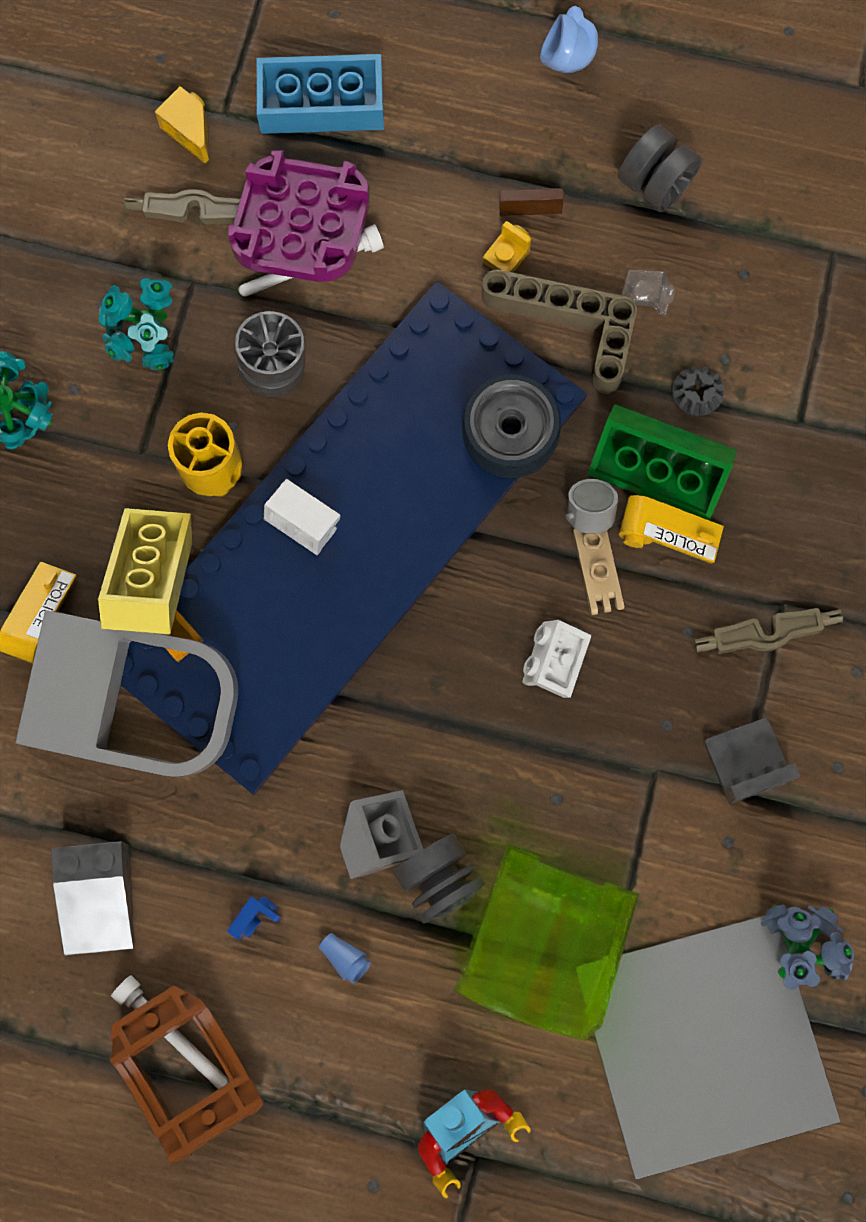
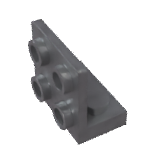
[705,718,800,804]

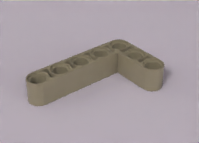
[482,270,637,394]

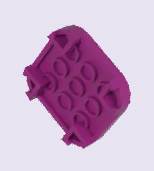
[228,151,370,282]

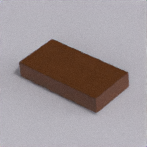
[499,188,564,216]

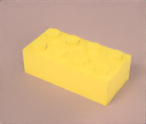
[98,508,192,634]

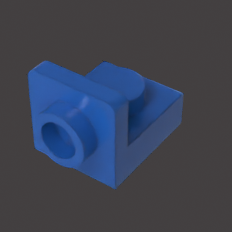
[226,895,282,940]

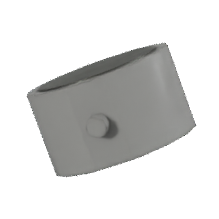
[566,479,618,534]

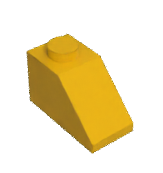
[155,86,209,164]

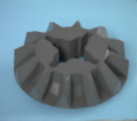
[672,365,724,416]

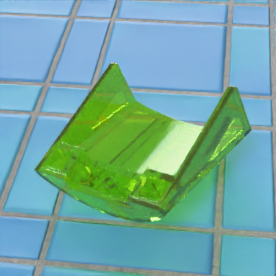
[453,844,639,1041]

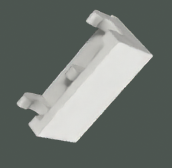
[264,479,340,555]

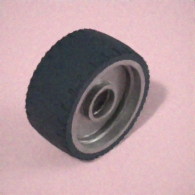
[462,374,561,479]

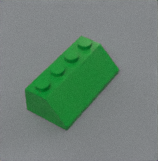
[587,404,737,521]

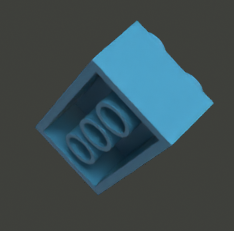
[256,54,384,134]

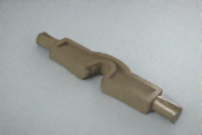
[124,189,240,225]
[693,608,843,654]

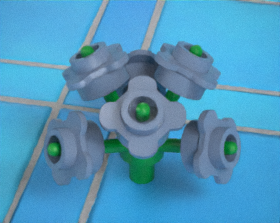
[761,905,854,989]

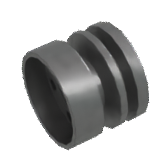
[393,834,485,923]

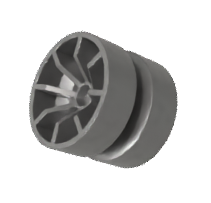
[618,124,703,213]
[235,311,305,397]

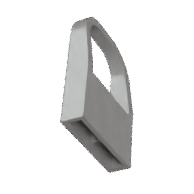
[16,610,238,776]

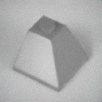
[340,790,423,879]

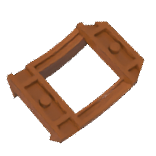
[109,985,264,1164]

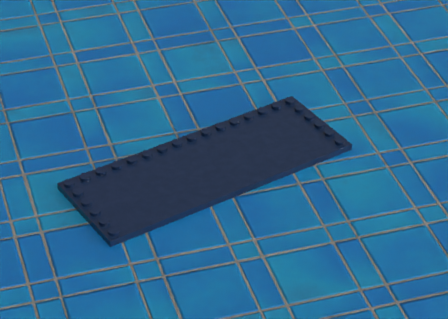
[120,282,587,795]

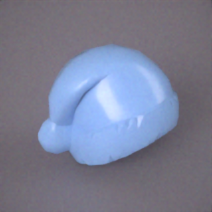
[540,6,598,73]

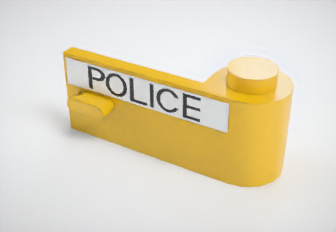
[619,495,724,564]
[0,562,77,664]

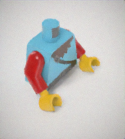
[418,1089,531,1198]

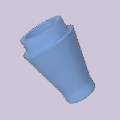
[319,933,371,984]

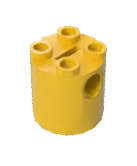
[168,412,243,497]

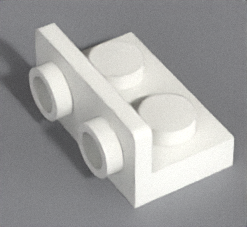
[522,620,591,698]

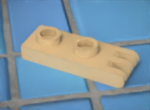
[572,529,624,615]

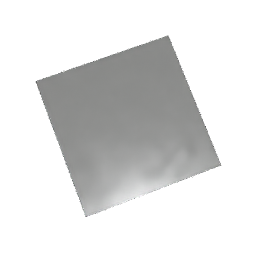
[576,915,840,1179]

